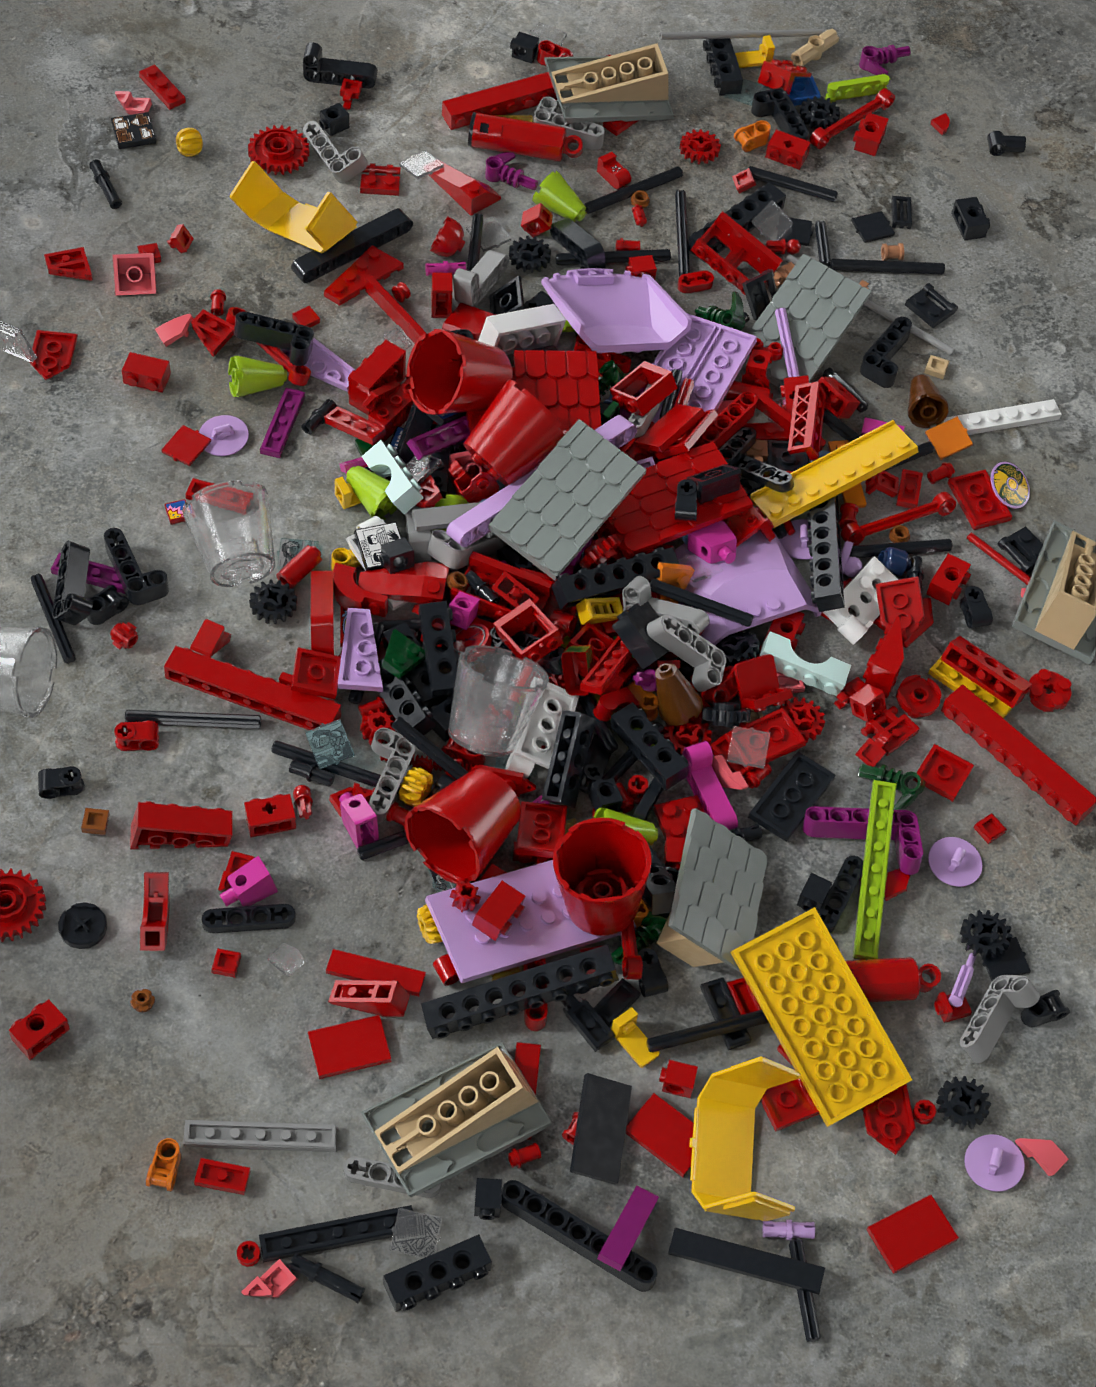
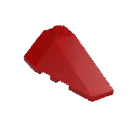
[424,160,501,216]
[358,561,450,604]

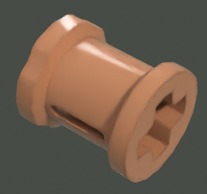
[881,243,904,261]

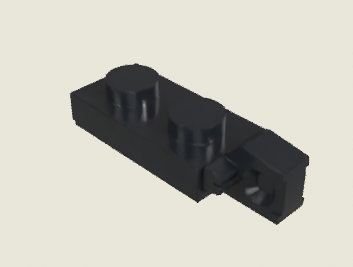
[561,995,615,1052]

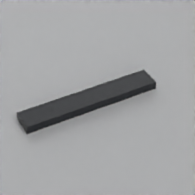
[259,1205,416,1263]
[668,1228,825,1295]

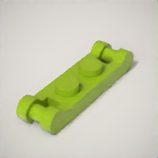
[825,74,890,103]

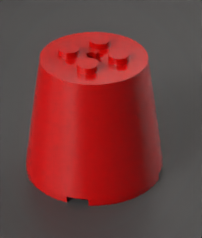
[407,329,512,415]
[463,379,568,486]
[405,769,521,884]
[553,818,652,936]

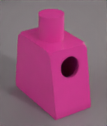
[687,520,737,564]
[339,792,379,848]
[219,856,278,907]

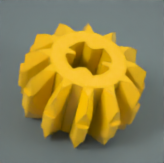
[399,767,433,807]
[417,904,443,944]

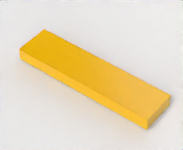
[928,656,1012,719]

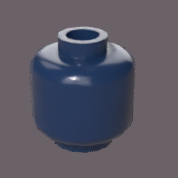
[878,547,911,577]

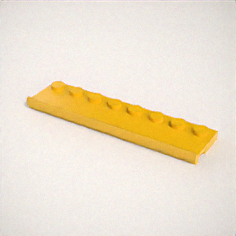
[750,420,918,528]

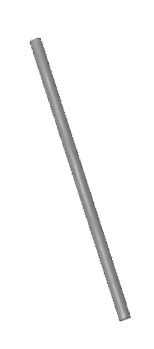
[659,29,824,40]
[786,254,955,356]

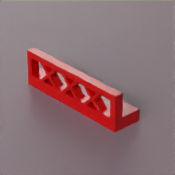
[788,381,826,460]

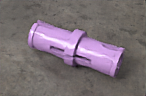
[762,1219,815,1240]

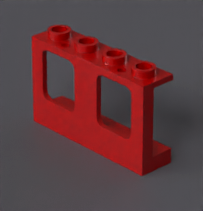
[691,211,783,295]
[451,551,553,633]

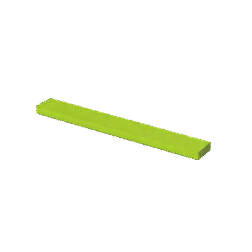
[853,780,897,960]

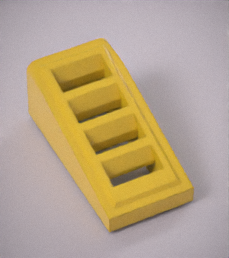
[576,597,623,625]

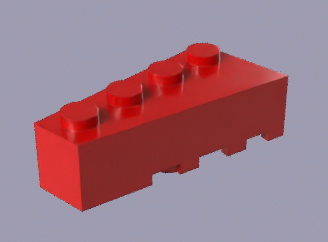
[130,801,233,850]

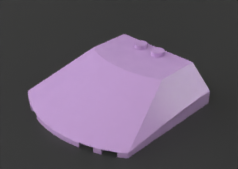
[541,268,692,354]
[675,531,821,645]

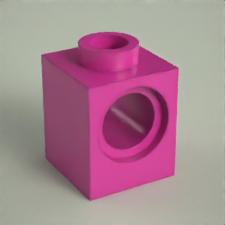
[449,591,480,630]

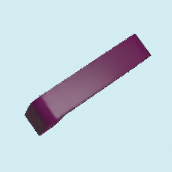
[802,806,923,875]

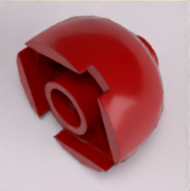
[430,216,466,257]

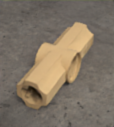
[791,29,839,67]

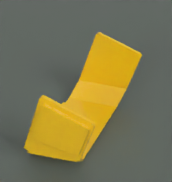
[230,161,358,254]
[689,1056,800,1221]

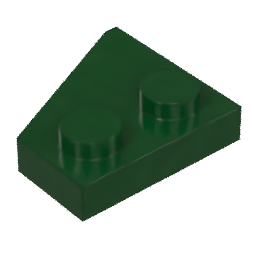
[382,629,426,679]

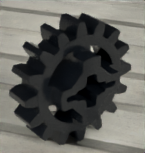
[799,96,840,129]
[509,236,551,273]
[249,579,297,624]
[715,630,761,668]
[702,701,751,727]
[960,910,1012,959]
[936,1076,991,1130]

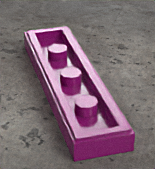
[260,388,305,458]
[407,415,470,461]
[51,552,125,594]
[597,1185,659,1271]

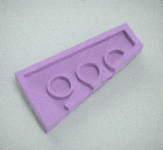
[281,338,355,392]
[338,608,383,692]

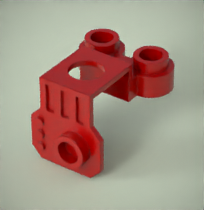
[742,338,783,388]
[448,459,499,503]

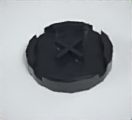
[58,902,107,949]

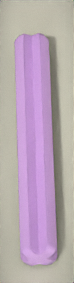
[775,308,799,377]

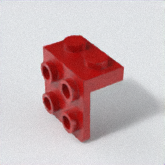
[758,59,812,94]
[721,506,776,548]
[734,654,793,712]

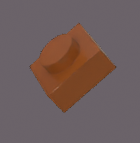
[81,808,110,835]

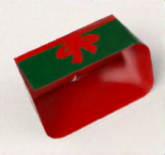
[561,645,595,696]

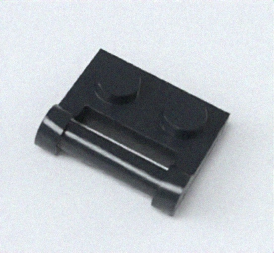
[742,269,778,321]
[905,283,958,328]
[997,526,1043,574]

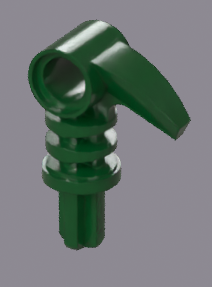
[695,291,745,331]
[598,360,626,401]
[858,764,925,810]
[611,911,667,965]

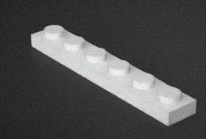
[941,399,1062,435]

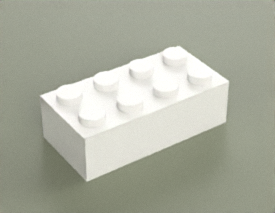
[478,304,566,355]

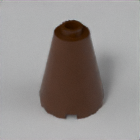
[908,374,949,428]
[655,663,703,726]

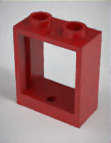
[610,361,677,417]
[493,598,563,668]

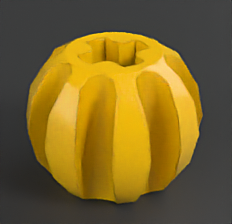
[176,128,203,157]

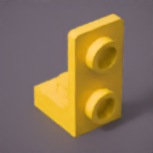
[735,35,775,68]
[334,476,361,509]
[611,1007,660,1068]

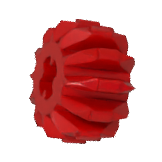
[360,708,397,746]

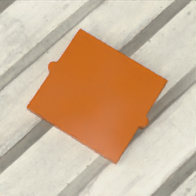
[925,416,973,460]

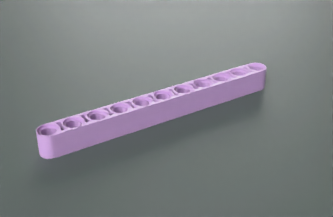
[446,415,637,547]

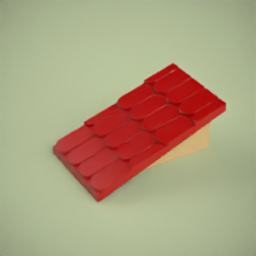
[514,350,601,432]
[604,441,753,559]

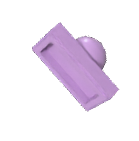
[841,541,863,578]

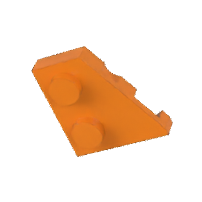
[657,562,695,604]

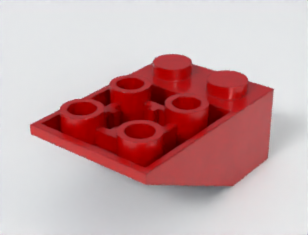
[863,616,904,699]

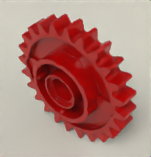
[248,125,310,175]
[0,868,46,942]

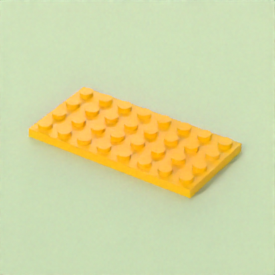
[730,907,912,1127]

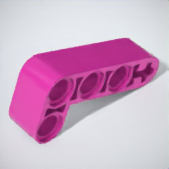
[683,741,738,831]

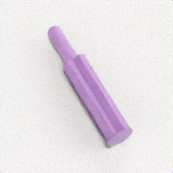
[948,953,976,1007]

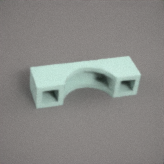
[362,440,424,514]
[759,631,851,696]

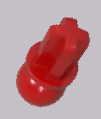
[765,239,801,255]
[293,785,313,820]

